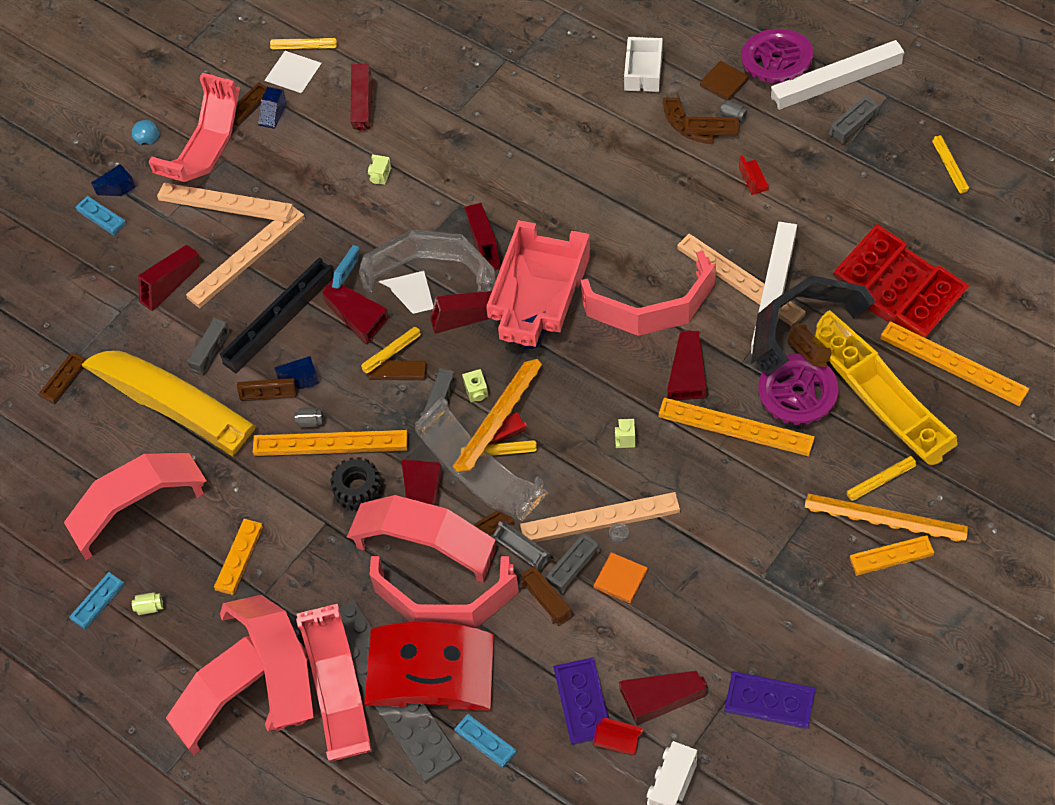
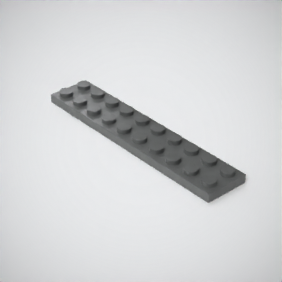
[339,600,461,784]

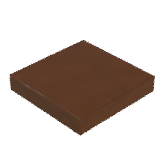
[700,61,749,101]

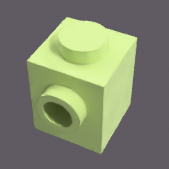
[462,369,488,403]

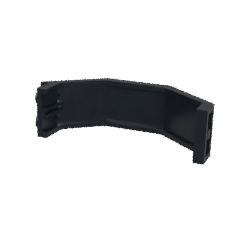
[751,275,876,376]

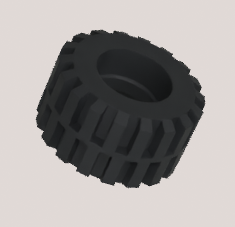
[330,457,382,511]

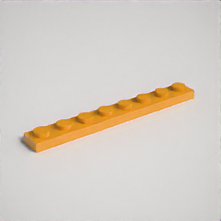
[880,321,1029,407]
[453,359,542,472]
[659,398,815,457]
[253,430,408,456]
[805,494,968,541]

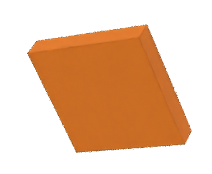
[594,552,648,604]

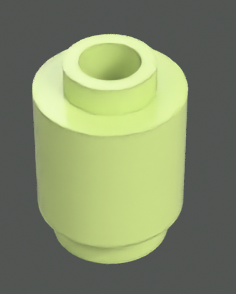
[132,592,163,615]

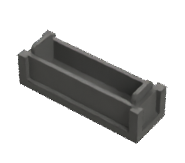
[829,96,879,144]
[186,318,230,376]
[420,368,456,428]
[491,521,552,571]
[546,533,600,595]

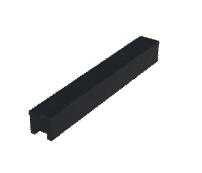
[220,257,334,374]

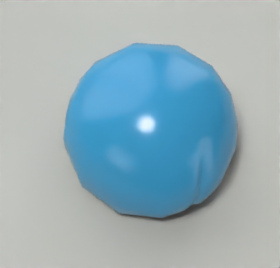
[131,120,160,145]

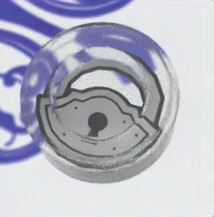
[609,523,629,544]

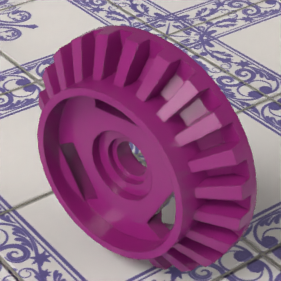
[741,29,813,83]
[758,354,838,425]

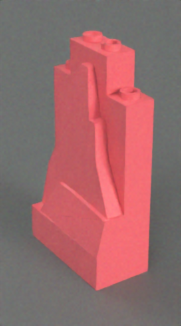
[487,220,590,347]

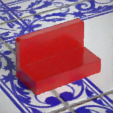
[739,155,769,195]
[489,412,527,444]
[593,718,643,756]

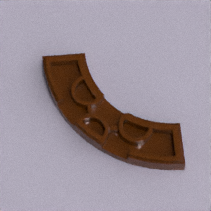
[663,97,713,144]

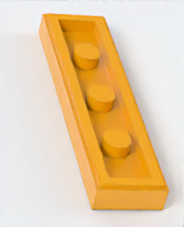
[850,535,934,576]

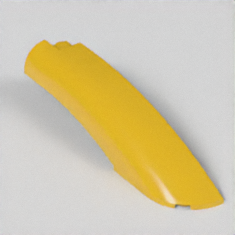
[815,310,958,465]
[82,351,256,457]

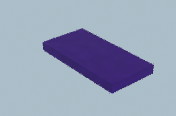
[553,657,608,745]
[724,671,815,729]

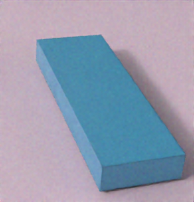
[75,196,126,235]
[332,245,359,289]
[69,572,125,630]
[454,714,517,769]

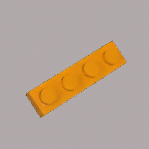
[214,519,263,595]

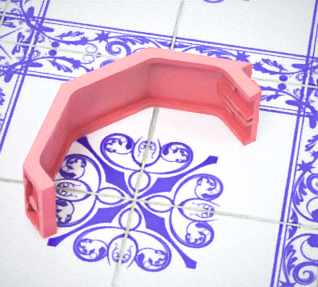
[149,73,240,182]
[581,251,716,336]
[64,453,207,560]
[347,495,497,583]
[370,556,519,628]
[220,595,314,731]
[296,603,372,762]
[166,636,309,756]

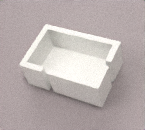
[624,37,662,92]
[647,741,697,805]

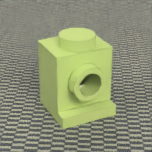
[368,154,391,185]
[615,419,635,448]

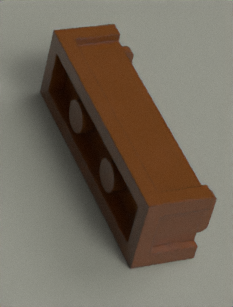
[787,324,831,367]
[521,566,572,626]

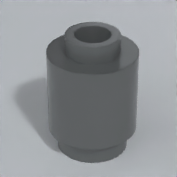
[720,100,748,122]
[295,408,323,427]

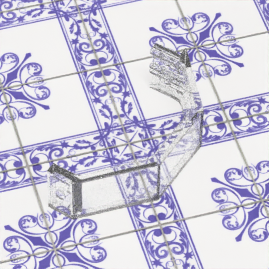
[359,230,496,292]
[415,397,548,521]

